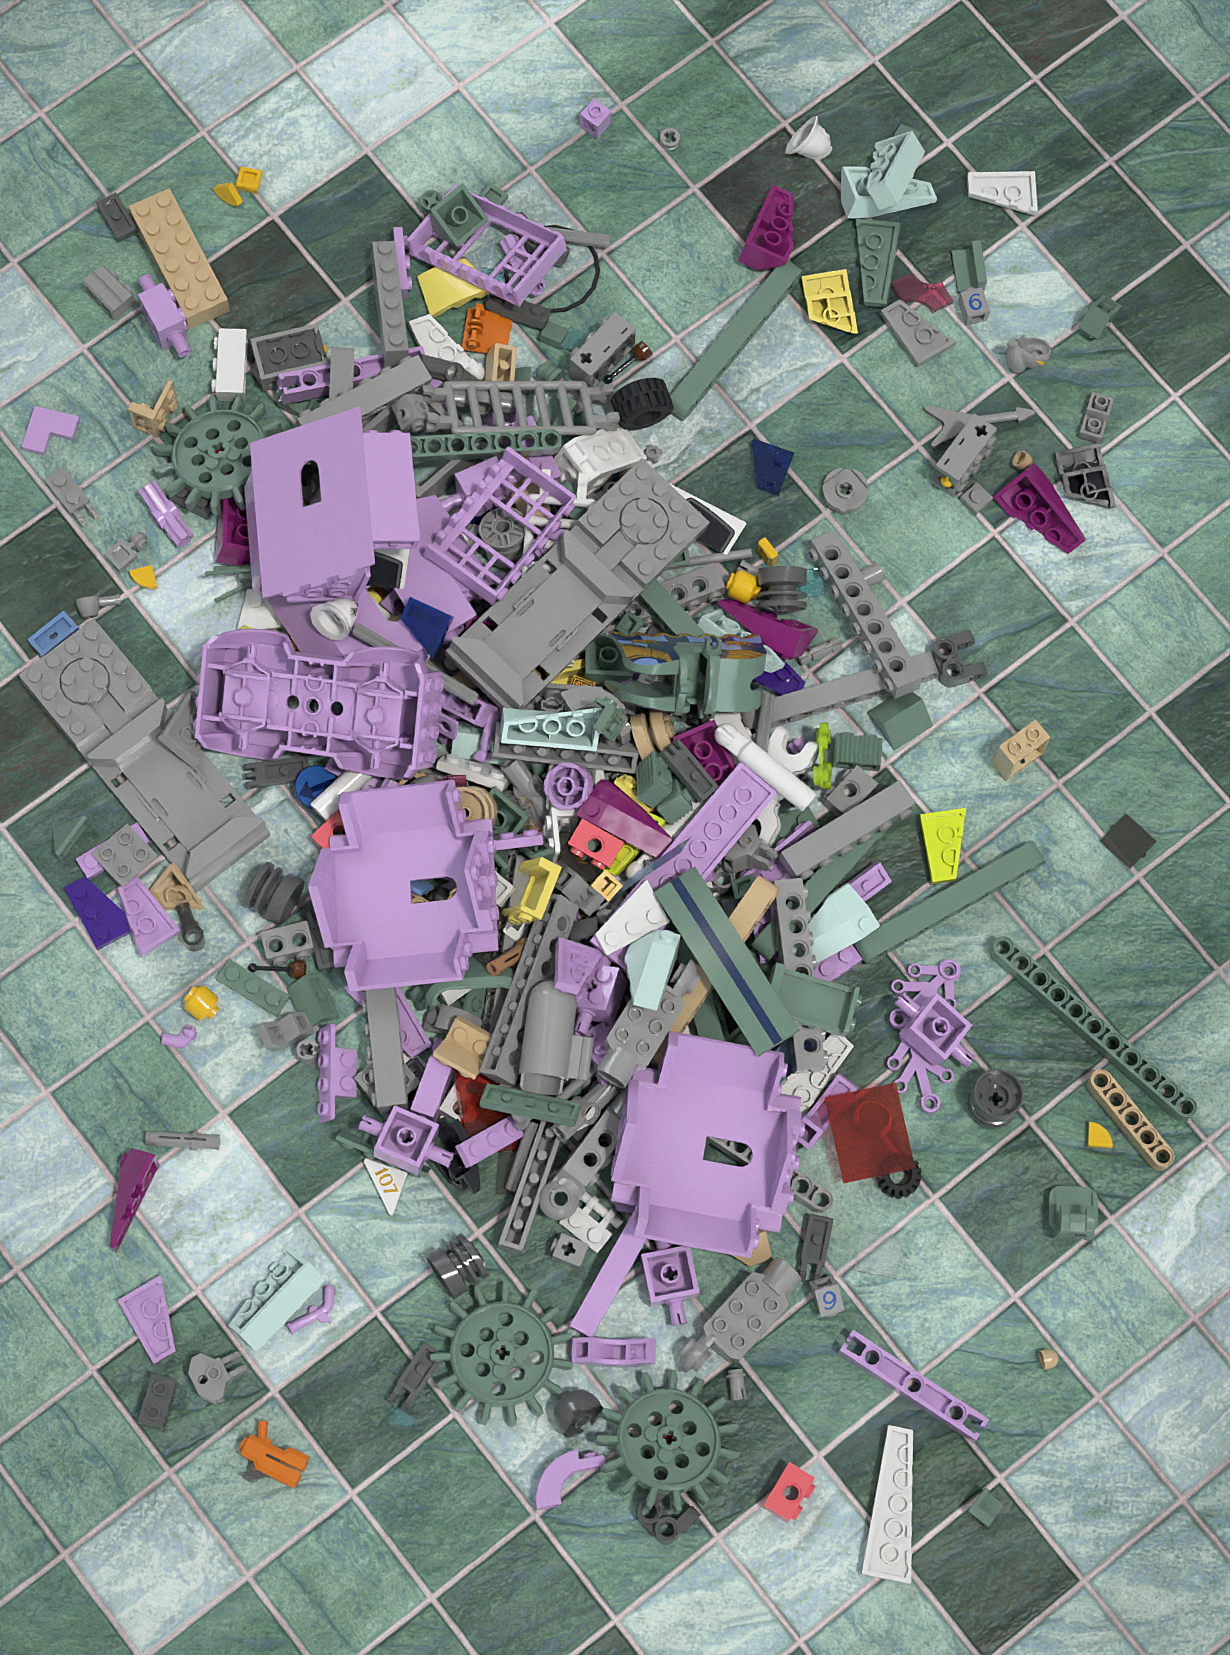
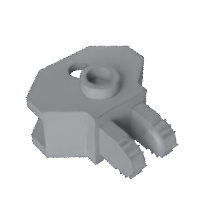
[722,824,779,874]
[188,1351,249,1405]

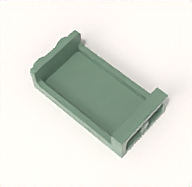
[769,963,862,1037]

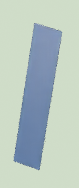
[600,837,691,906]

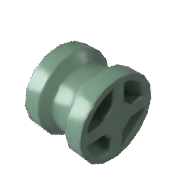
[421,190,443,217]
[536,359,564,381]
[409,984,439,1011]

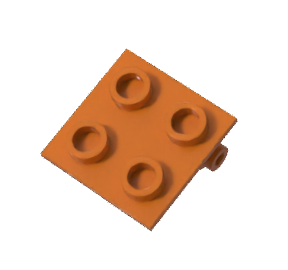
[462,304,513,354]

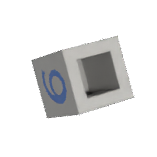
[958,287,990,326]
[809,1275,845,1317]

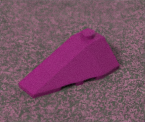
[738,185,794,270]
[993,462,1086,554]
[215,473,250,566]
[718,598,818,660]
[671,720,736,794]
[576,779,674,859]
[110,1148,160,1253]

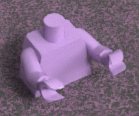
[439,692,500,763]

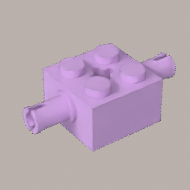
[138,274,192,358]
[439,456,527,516]
[573,954,628,1037]
[894,992,975,1068]
[358,1105,455,1176]
[640,1240,700,1326]

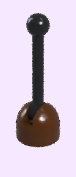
[604,341,653,384]
[248,960,307,979]

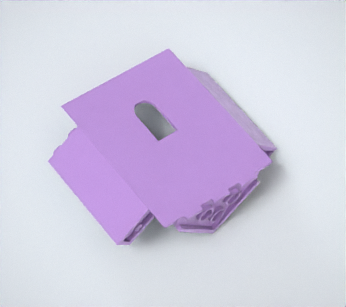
[244,406,420,602]
[268,495,494,662]
[308,780,499,992]
[610,1031,805,1258]

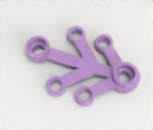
[889,959,961,1029]
[886,1028,954,1114]

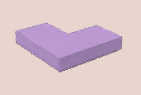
[21,406,80,455]

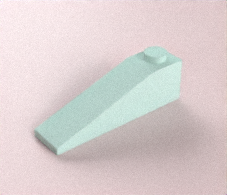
[841,167,937,218]
[697,608,785,673]
[792,883,880,973]
[624,929,681,1011]

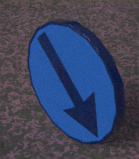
[294,765,337,811]

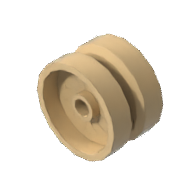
[630,709,676,760]
[459,786,498,826]

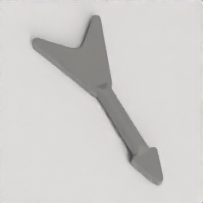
[924,406,1035,449]

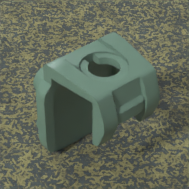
[1048,1186,1098,1240]

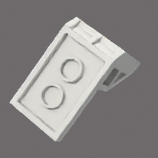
[554,424,647,497]

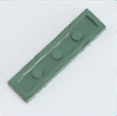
[480,1083,581,1127]

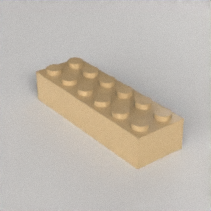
[128,188,230,329]

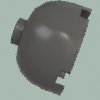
[553,1389,603,1438]

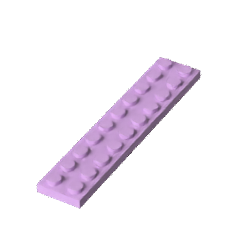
[589,762,777,973]

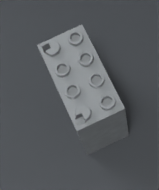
[362,389,480,499]

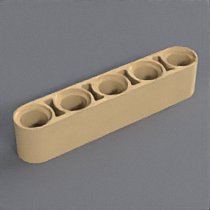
[1087,1069,1174,1171]

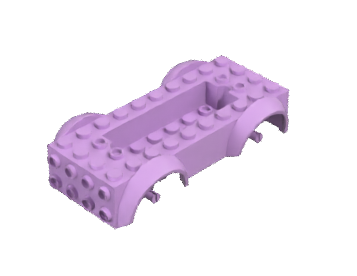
[193,629,444,780]

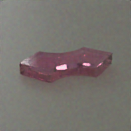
[891,273,953,313]

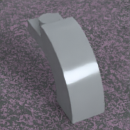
[560,686,632,744]

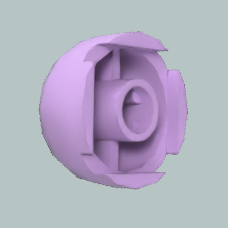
[544,763,593,810]

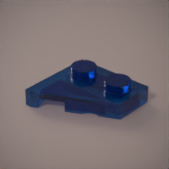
[751,438,794,496]
[400,597,454,658]

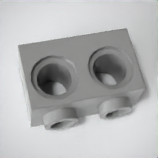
[260,921,315,966]

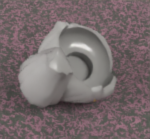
[1006,335,1052,373]

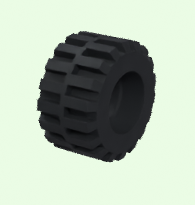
[611,378,674,430]

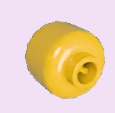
[725,570,761,604]
[183,985,219,1021]

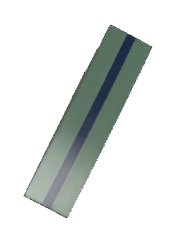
[654,867,800,1057]

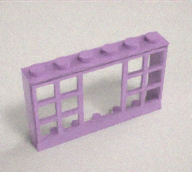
[407,185,567,307]
[423,446,576,606]

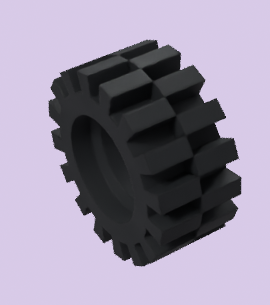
[876,1152,922,1199]

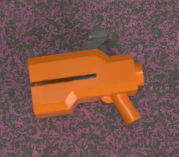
[238,1421,310,1490]

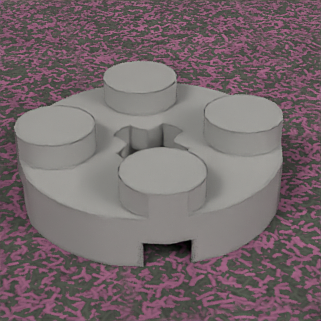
[822,468,868,515]

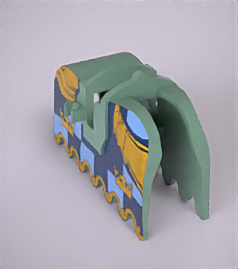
[604,632,767,719]

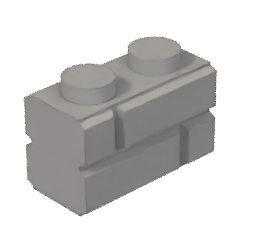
[82,265,135,320]

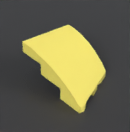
[417,259,489,318]
[801,269,858,334]

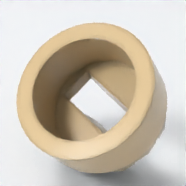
[1012,450,1033,471]
[1039,1349,1059,1370]

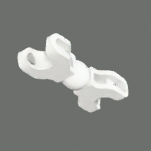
[755,726,819,847]

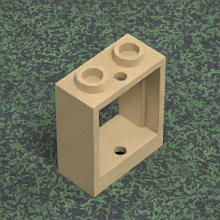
[992,719,1051,782]

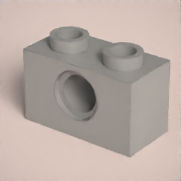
[824,765,879,817]

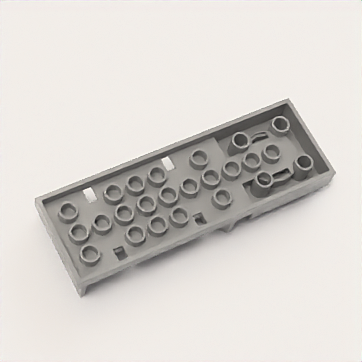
[445,458,710,710]
[19,619,270,893]

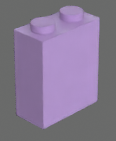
[410,1055,454,1123]

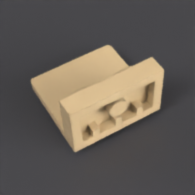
[128,380,179,438]
[433,1015,492,1079]

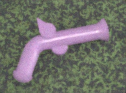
[286,1285,336,1335]

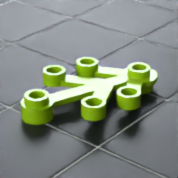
[813,722,832,789]

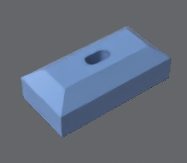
[27,611,79,657]

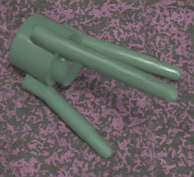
[205,564,253,602]

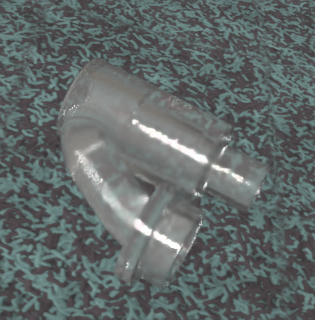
[504,791,542,830]

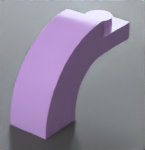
[797,1073,859,1150]
[572,1337,656,1367]
[536,1450,605,1511]

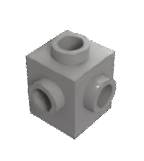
[391,394,430,432]

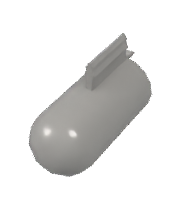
[519,980,594,1095]

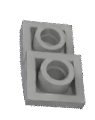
[1078,392,1114,443]

